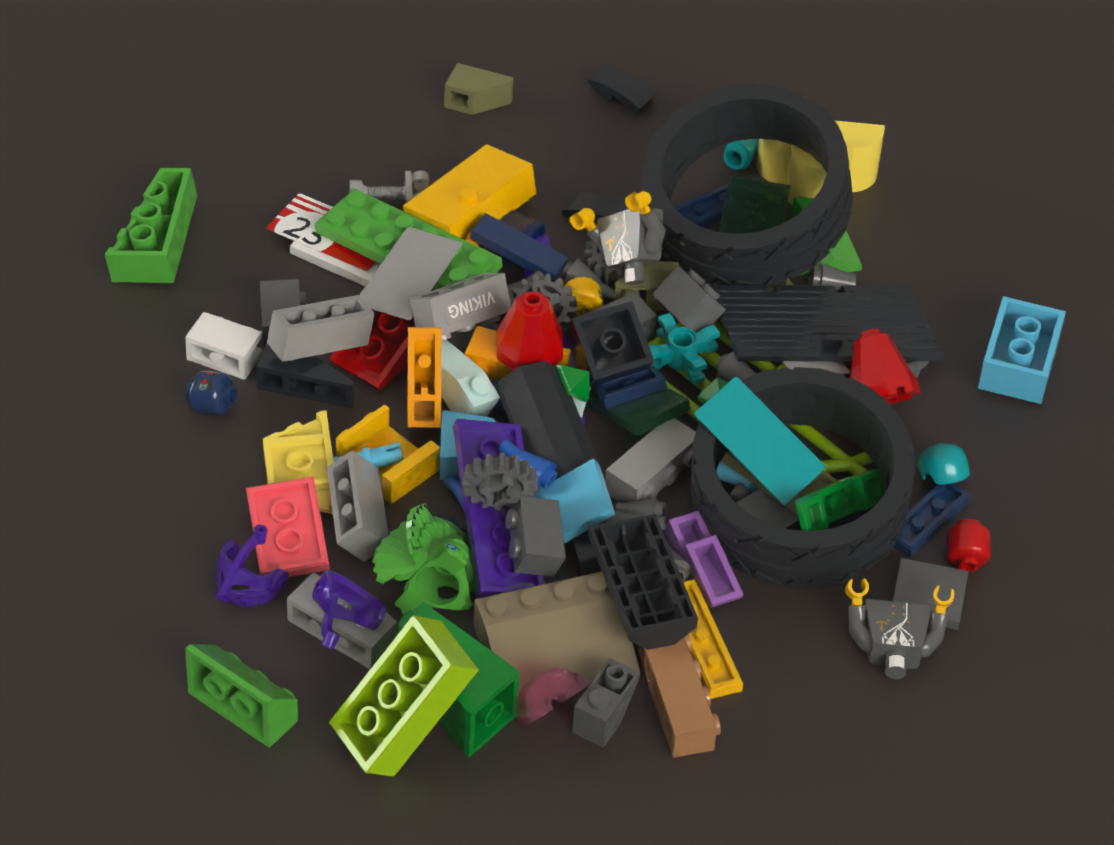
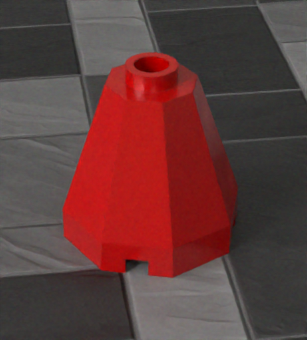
[496,292,563,371]
[850,329,921,405]

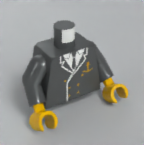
[570,191,666,285]
[845,578,954,679]

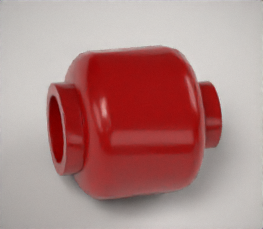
[946,519,991,572]

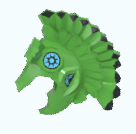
[372,503,476,614]

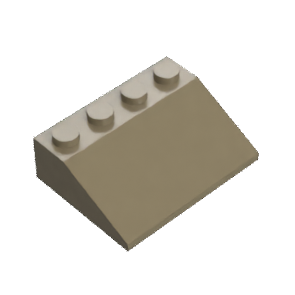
[474,572,640,703]

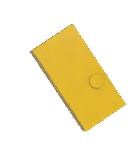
[403,144,536,241]

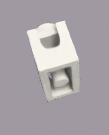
[185,312,263,380]

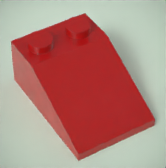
[329,309,416,391]

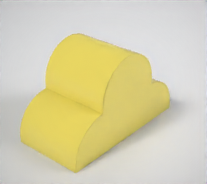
[756,120,885,206]

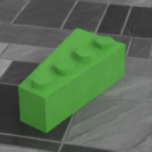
[105,168,197,283]

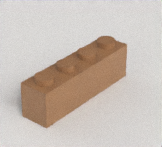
[635,634,721,758]

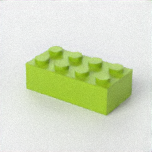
[329,615,479,777]

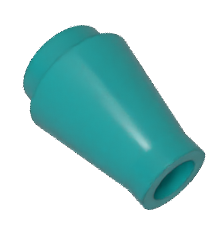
[723,138,759,170]

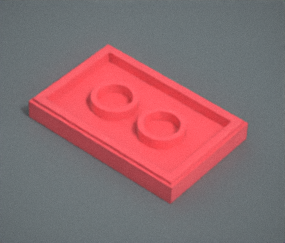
[246,476,330,577]

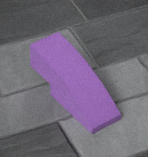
[663,511,744,608]

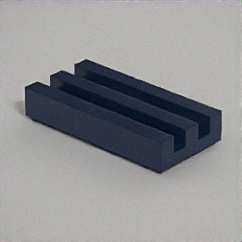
[593,366,667,409]

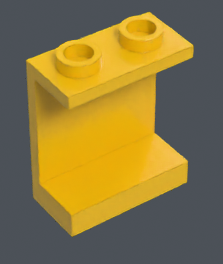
[336,405,440,504]

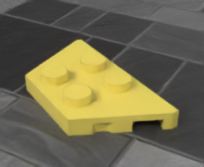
[263,410,334,515]

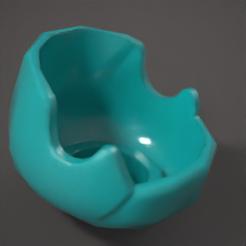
[916,443,970,485]

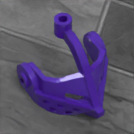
[215,525,289,607]
[312,570,386,650]

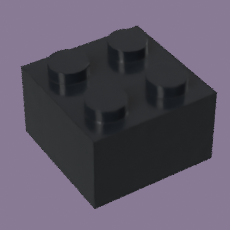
[563,301,654,388]

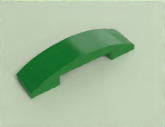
[795,468,886,531]

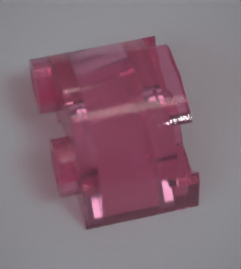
[517,668,590,728]

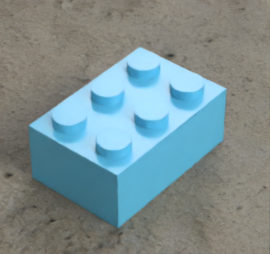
[978,296,1066,404]

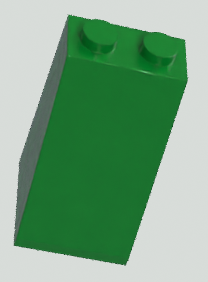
[398,602,520,758]

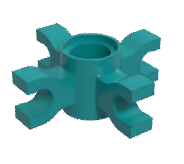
[649,313,720,385]

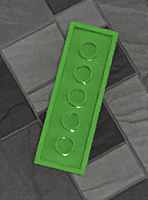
[314,189,502,290]

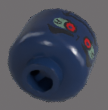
[185,371,237,415]

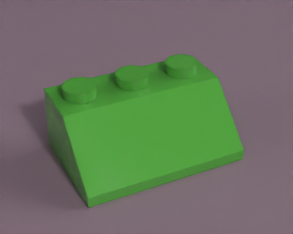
[185,644,298,748]

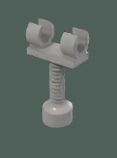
[349,171,430,203]

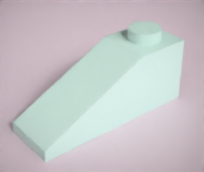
[441,340,500,417]

